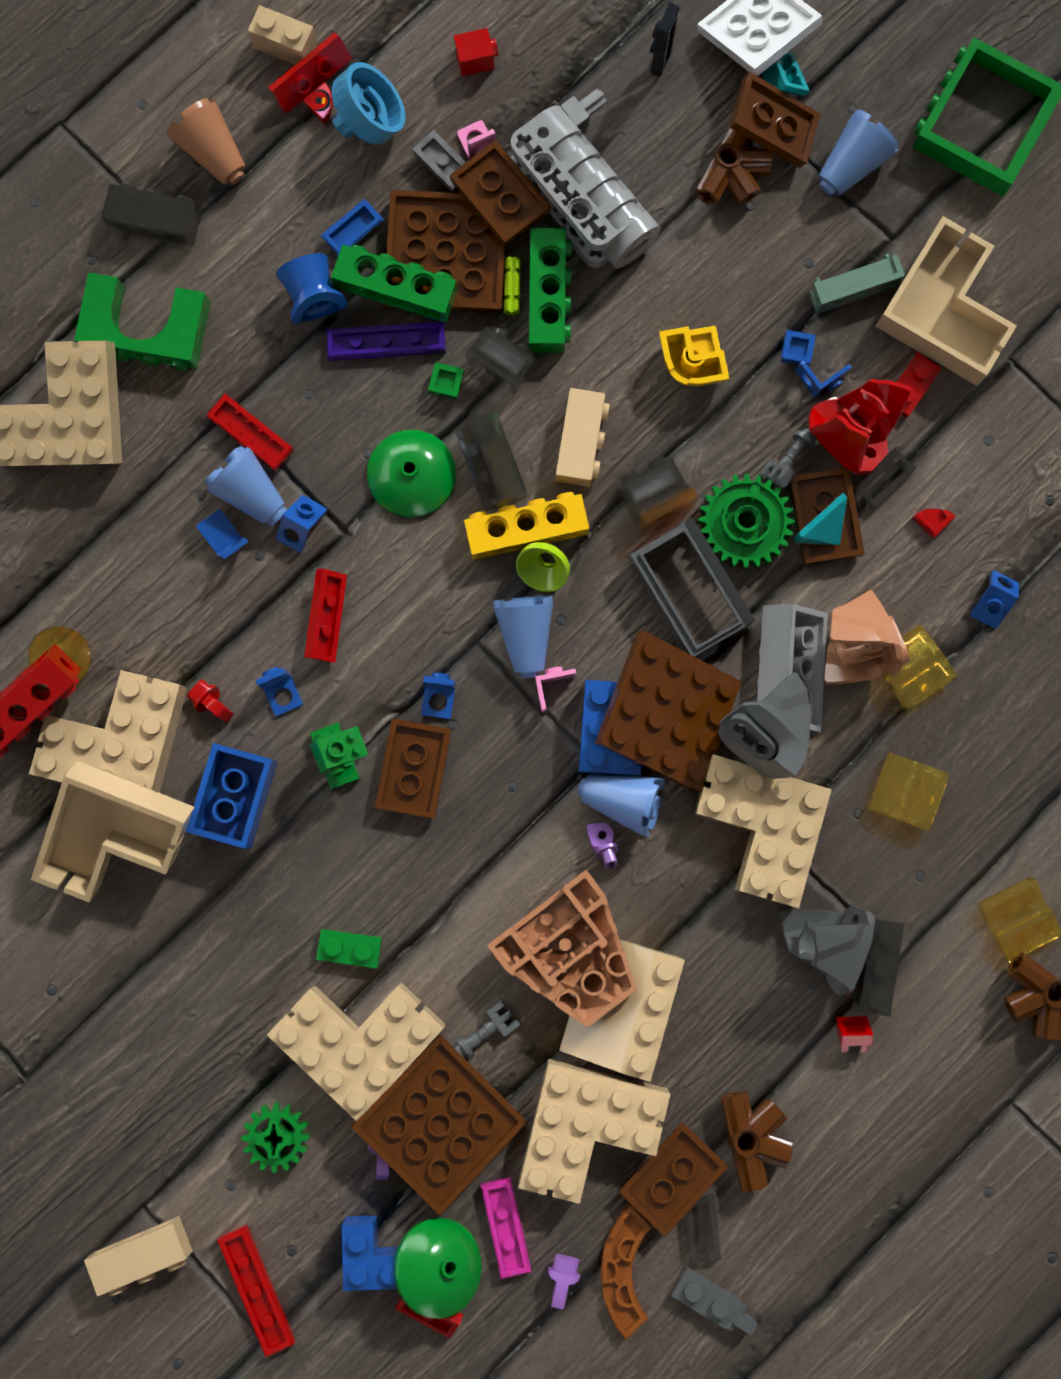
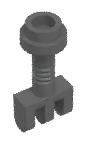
[759,427,816,487]
[453,999,521,1059]

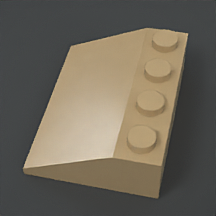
[559,939,685,1082]

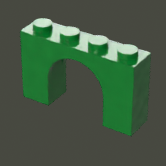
[74,272,211,371]

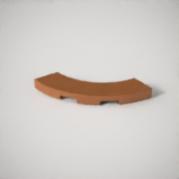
[601,1203,653,1340]

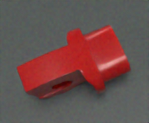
[187,679,234,723]

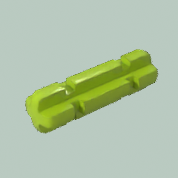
[504,257,521,315]

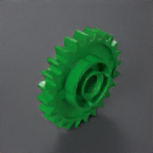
[697,473,795,570]

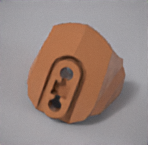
[824,589,909,685]

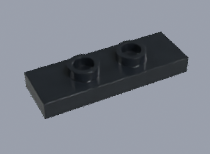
[650,2,680,77]

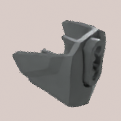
[718,672,812,778]
[779,905,875,997]

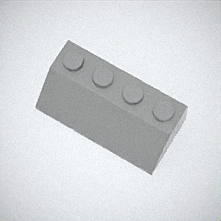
[757,604,828,732]

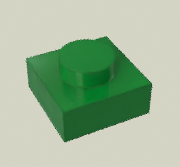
[428,362,465,400]

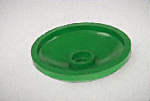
[367,430,456,518]
[394,1218,482,1319]

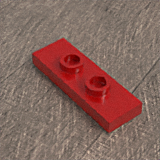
[268,32,352,114]
[206,394,295,473]

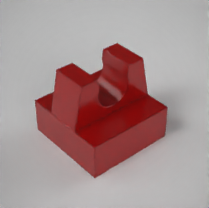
[836,1016,873,1053]

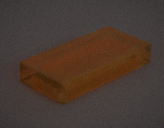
[638,488,698,530]

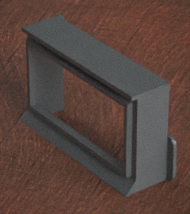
[628,517,755,661]

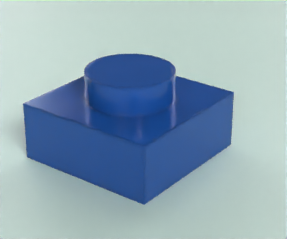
[780,330,816,367]

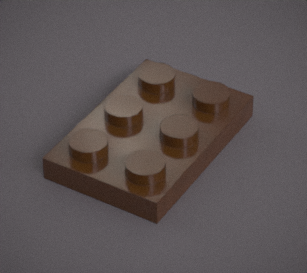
[729,72,820,168]
[449,140,551,246]
[789,468,865,565]
[375,718,452,819]
[619,1121,728,1237]

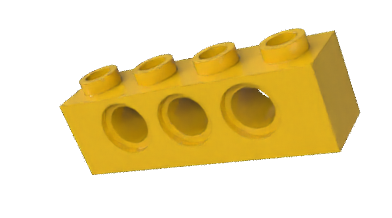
[464,492,590,560]

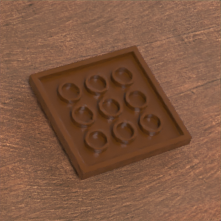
[384,190,505,313]
[594,630,742,793]
[350,1034,527,1215]

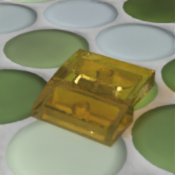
[882,624,957,711]
[868,752,950,832]
[977,876,1061,963]

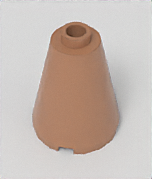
[167,98,246,186]

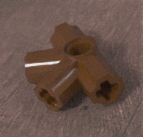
[695,128,772,206]
[1004,953,1061,1041]
[720,1091,793,1192]

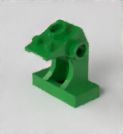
[310,722,369,790]

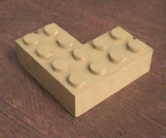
[875,216,1017,386]
[0,341,122,466]
[29,670,188,793]
[693,754,832,908]
[31,761,194,902]
[267,982,446,1120]
[519,1058,670,1204]

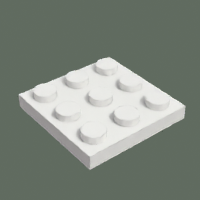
[698,0,822,76]

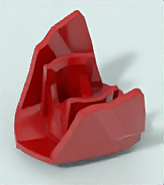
[808,379,911,474]

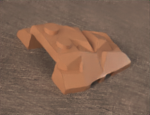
[487,870,637,1028]

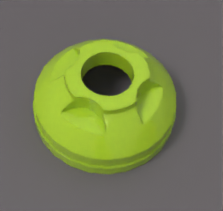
[516,542,570,592]

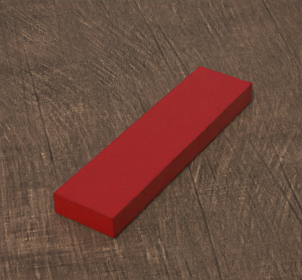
[217,1224,296,1357]

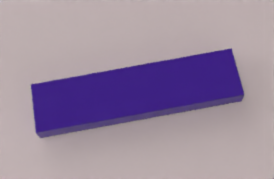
[326,322,446,361]

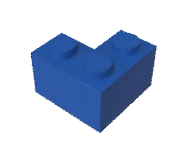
[342,1215,398,1291]

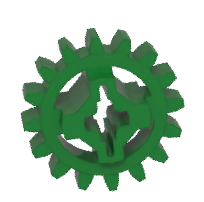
[241,1101,311,1173]

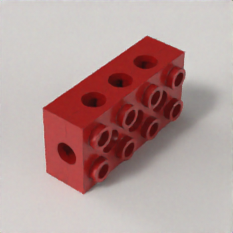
[0,643,81,758]

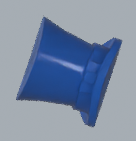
[276,253,348,324]

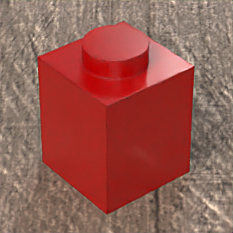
[453,28,499,77]

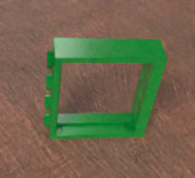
[912,37,1061,197]

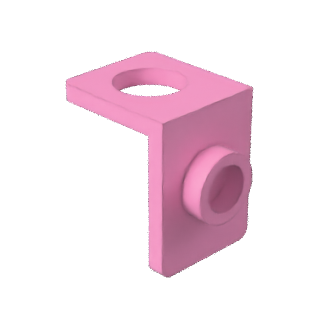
[457,120,496,160]
[535,666,576,713]

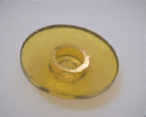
[28,626,91,680]

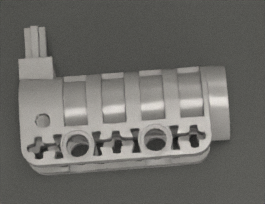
[511,89,661,269]

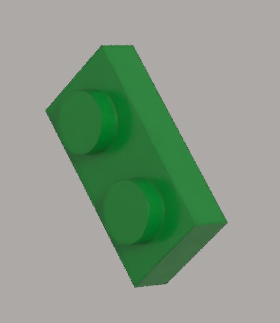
[316,929,383,968]

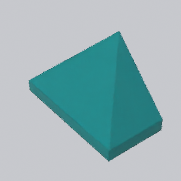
[762,51,810,96]
[794,493,847,545]

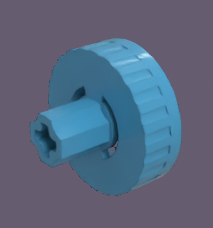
[331,62,405,145]

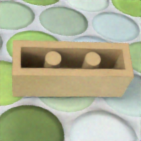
[555,388,610,487]
[84,1216,193,1297]

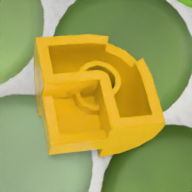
[659,325,729,387]

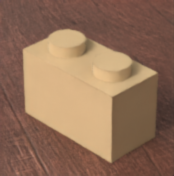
[248,5,318,65]

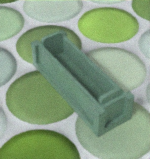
[809,254,905,314]

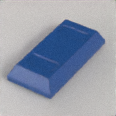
[320,198,384,255]

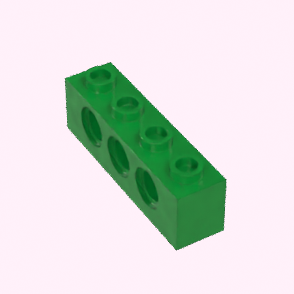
[529,228,572,353]
[331,244,458,323]

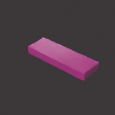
[481,1176,531,1279]

